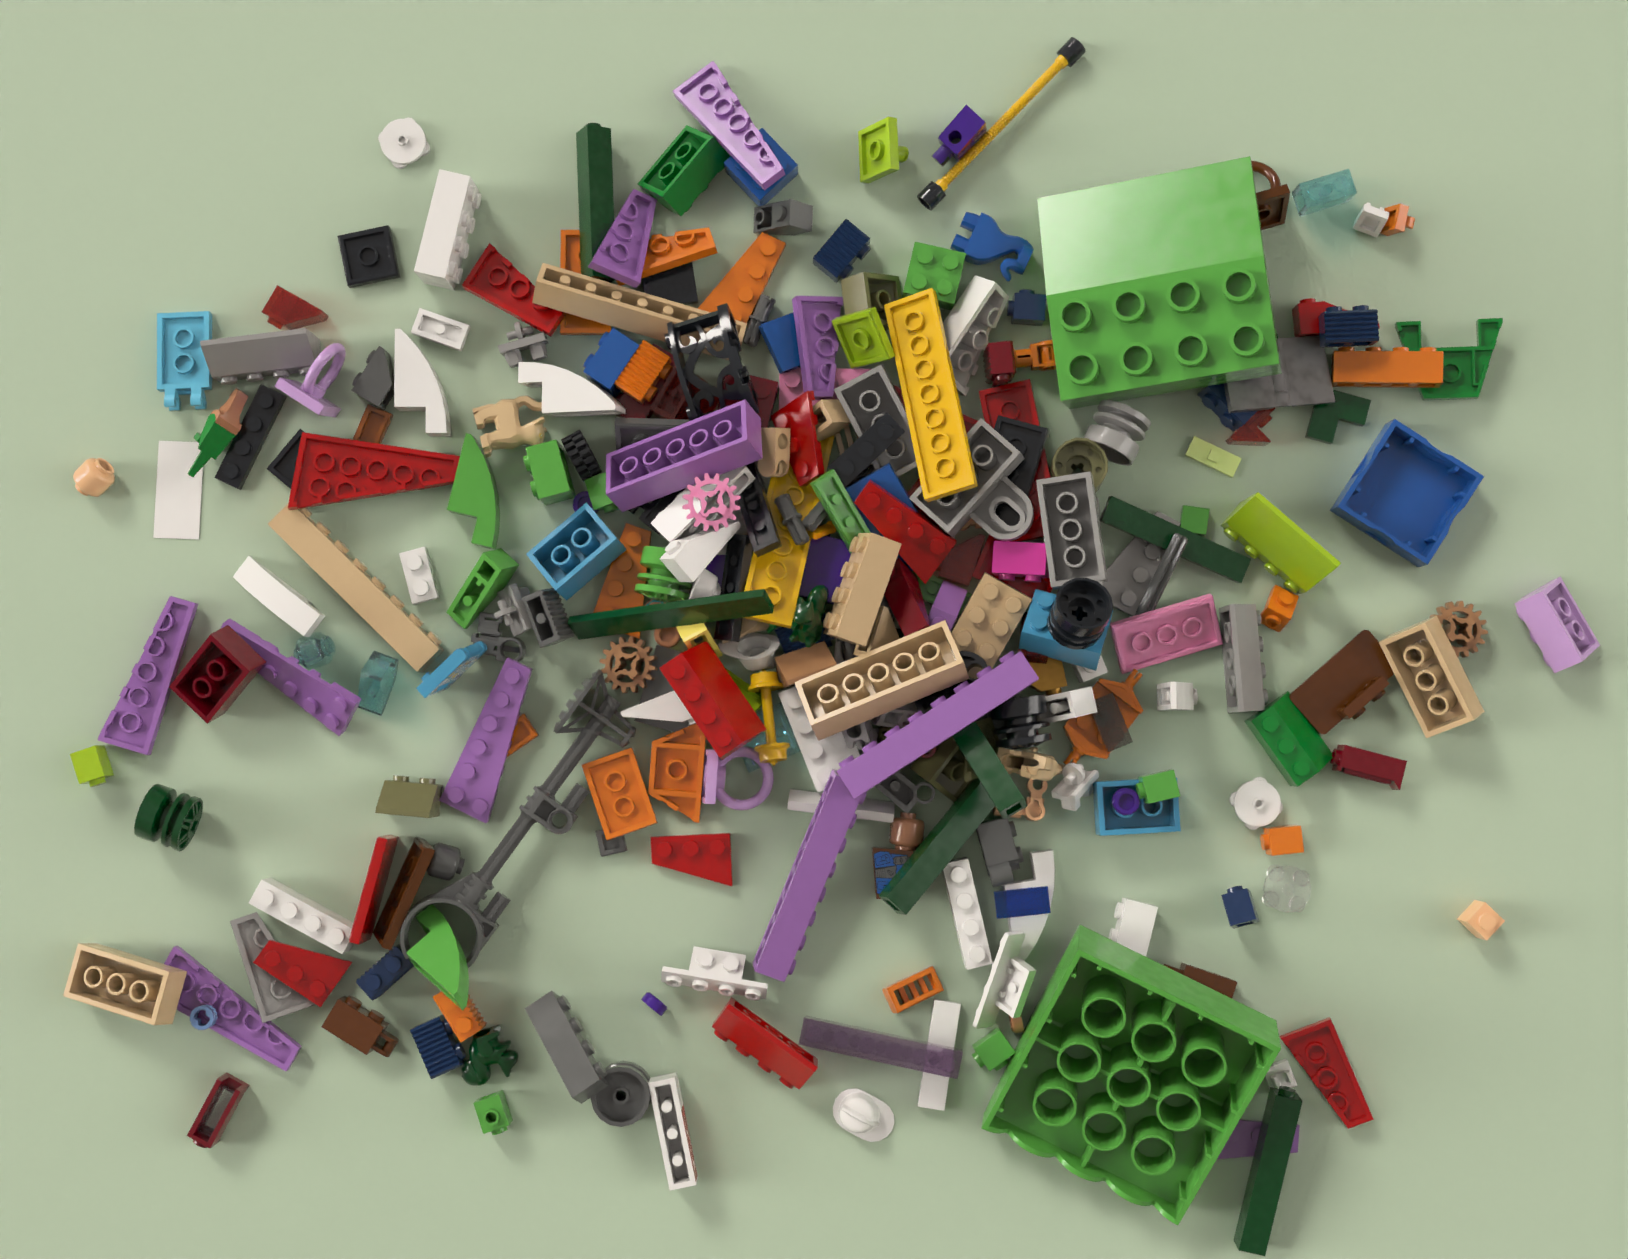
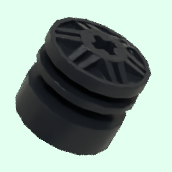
[1047,578,1113,649]
[991,694,1052,750]

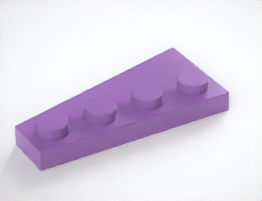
[588,189,657,288]
[792,296,843,400]

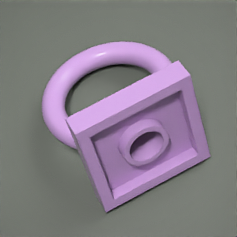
[274,343,346,417]
[701,746,774,810]

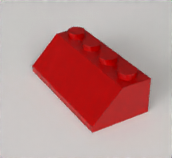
[659,641,767,760]
[712,997,818,1089]

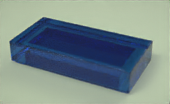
[993,886,1051,919]

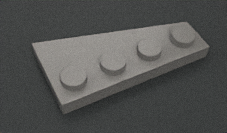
[1103,511,1181,616]
[230,912,315,1023]

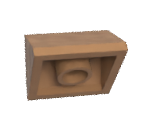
[774,641,837,690]

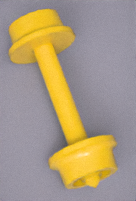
[748,669,790,766]

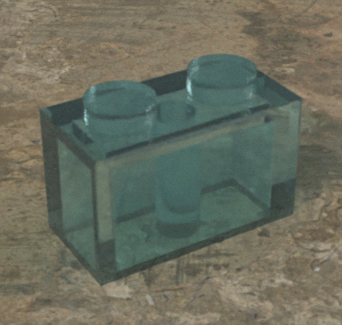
[1292,169,1357,217]

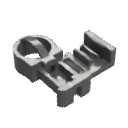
[471,612,526,662]

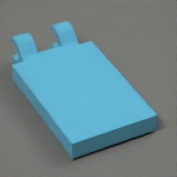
[157,311,212,411]

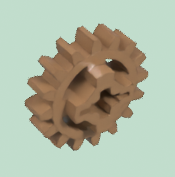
[1429,601,1488,658]
[599,636,658,694]

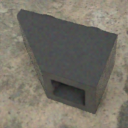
[753,199,813,236]
[352,346,394,410]

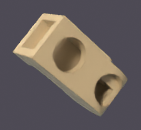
[757,428,790,477]

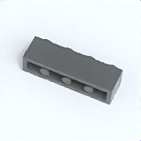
[525,991,609,1104]

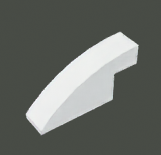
[394,329,452,437]
[518,362,626,417]
[233,556,325,637]
[1002,849,1055,961]

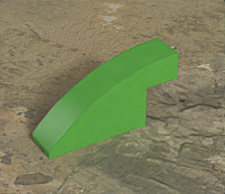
[447,433,500,550]
[406,904,469,1010]

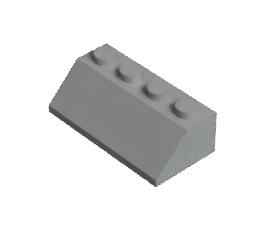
[200,328,323,385]
[1219,604,1268,713]

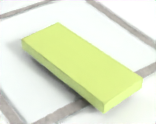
[1185,436,1242,478]

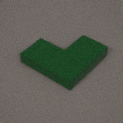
[1305,390,1371,444]

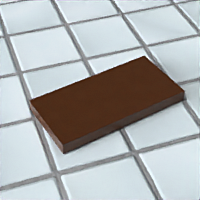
[373,836,435,950]

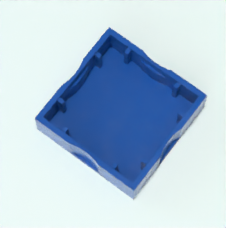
[1330,419,1484,567]

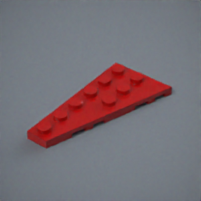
[288,432,460,510]

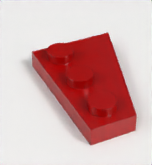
[770,391,825,487]
[651,833,733,886]

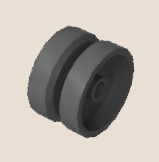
[591,1061,651,1127]

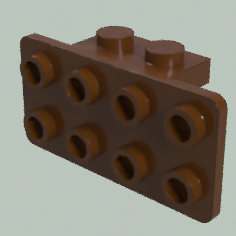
[1289,630,1394,735]

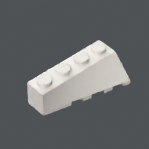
[943,275,1009,396]

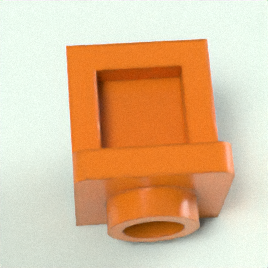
[1260,584,1299,632]

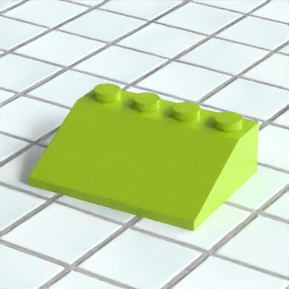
[1220,492,1341,594]

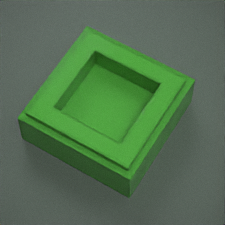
[1179,505,1210,536]

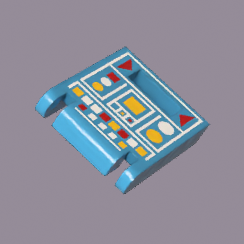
[416,641,487,698]

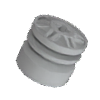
[1083,400,1151,466]

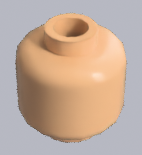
[73,458,115,497]

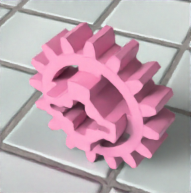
[682,473,741,532]

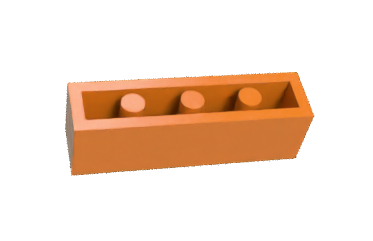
[1331,347,1444,388]

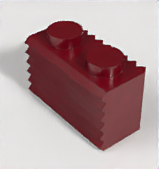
[982,341,1016,387]

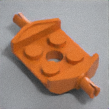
[1063,669,1143,765]

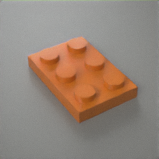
[582,747,658,841]

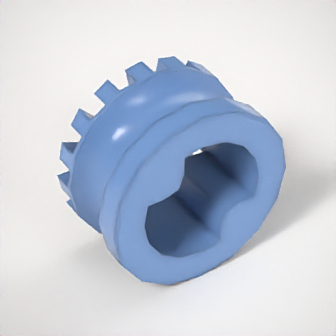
[190,1004,218,1030]

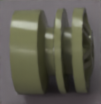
[1049,438,1108,493]

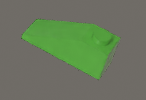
[446,548,519,629]

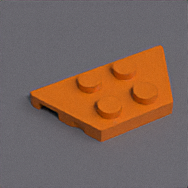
[648,723,706,823]

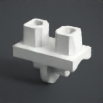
[1051,763,1099,811]

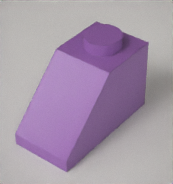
[928,580,968,631]

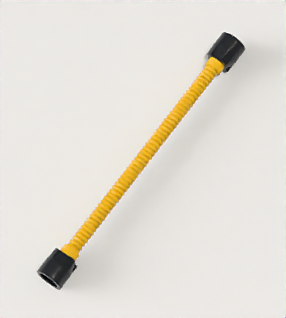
[917,37,1086,211]

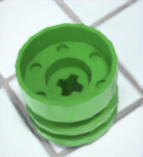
[634,546,692,602]

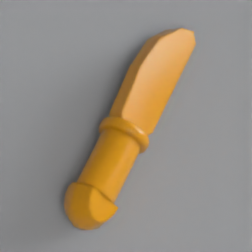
[812,521,837,539]

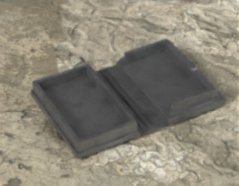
[1224,335,1335,413]

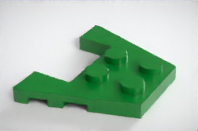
[1395,318,1503,401]

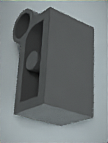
[875,771,935,814]
[976,817,1024,888]

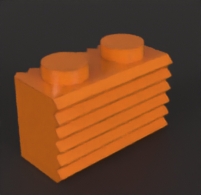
[614,340,673,405]
[433,992,487,1043]

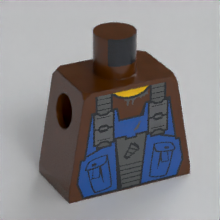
[872,847,914,899]

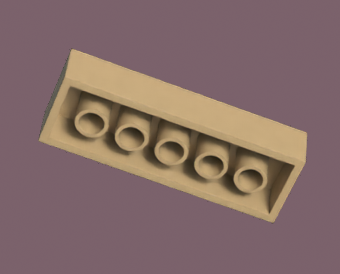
[794,620,969,741]

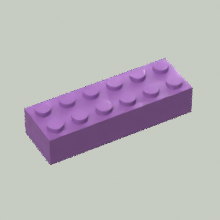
[606,399,763,512]

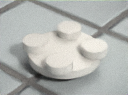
[378,117,430,169]
[1229,777,1283,830]

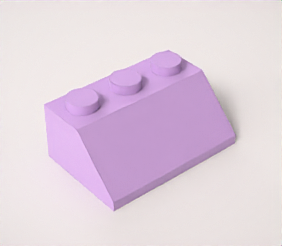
[1515,577,1600,673]

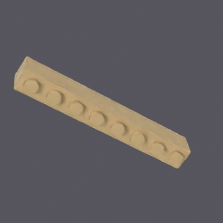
[532,263,747,361]
[268,504,444,673]

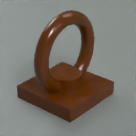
[1251,161,1290,231]

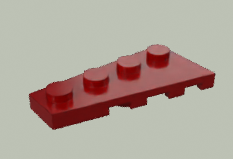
[854,479,957,584]
[1280,1017,1374,1129]

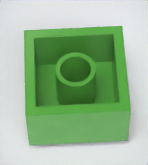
[902,242,966,310]
[523,439,576,506]

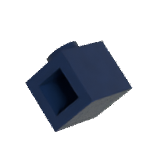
[1007,289,1046,326]
[1221,886,1260,929]

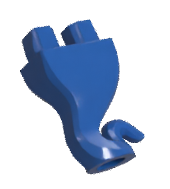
[950,212,1034,282]

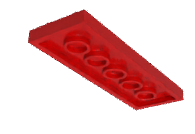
[979,379,1051,542]

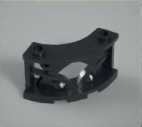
[664,303,759,421]

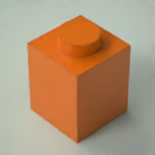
[1260,825,1304,856]

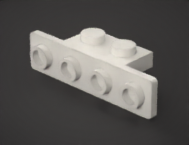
[973,931,1037,1029]
[661,946,768,1000]

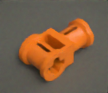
[1013,340,1056,371]

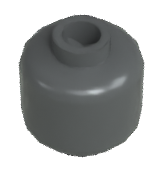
[426,843,465,881]

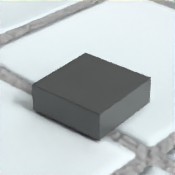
[595,829,628,857]

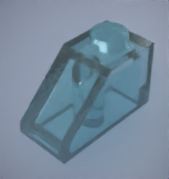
[358,651,399,716]

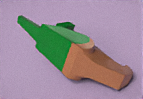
[187,388,249,477]

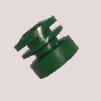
[134,784,203,851]

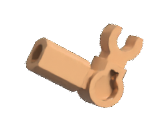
[993,779,1048,821]

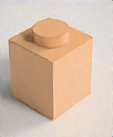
[1457,900,1505,940]

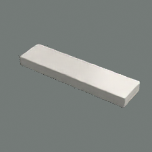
[787,789,895,823]
[917,999,961,1111]

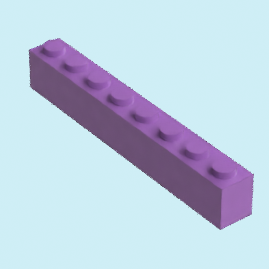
[837,651,1039,799]
[753,769,867,982]

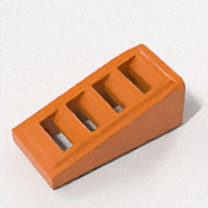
[882,966,944,1013]

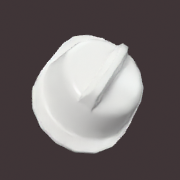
[689,569,721,599]
[719,633,780,671]
[833,1088,894,1142]

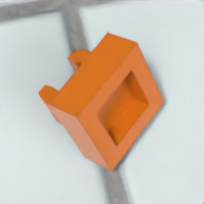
[1380,203,1415,236]

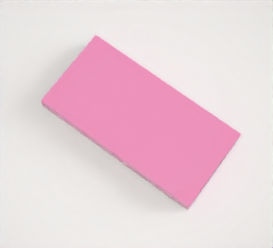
[1109,594,1223,674]

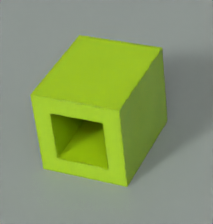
[70,745,114,787]

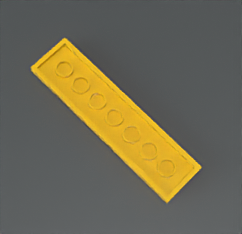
[884,288,978,502]
[743,435,835,629]

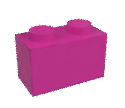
[992,541,1049,582]

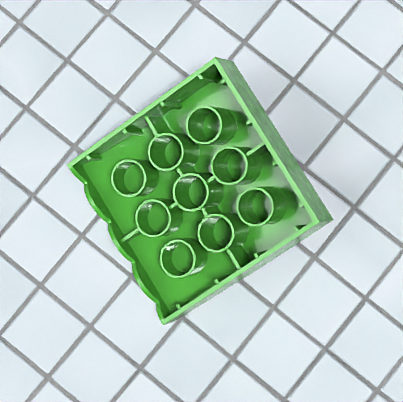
[1037,156,1282,409]
[981,925,1281,1225]

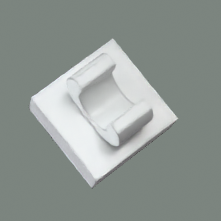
[1353,202,1389,237]
[1264,1059,1298,1090]

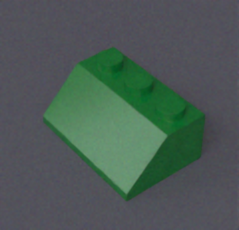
[638,125,731,216]
[1244,691,1333,787]

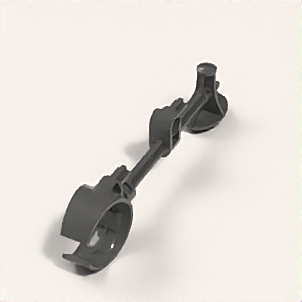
[400,669,636,968]

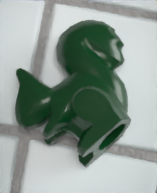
[789,585,829,648]
[461,1025,519,1086]

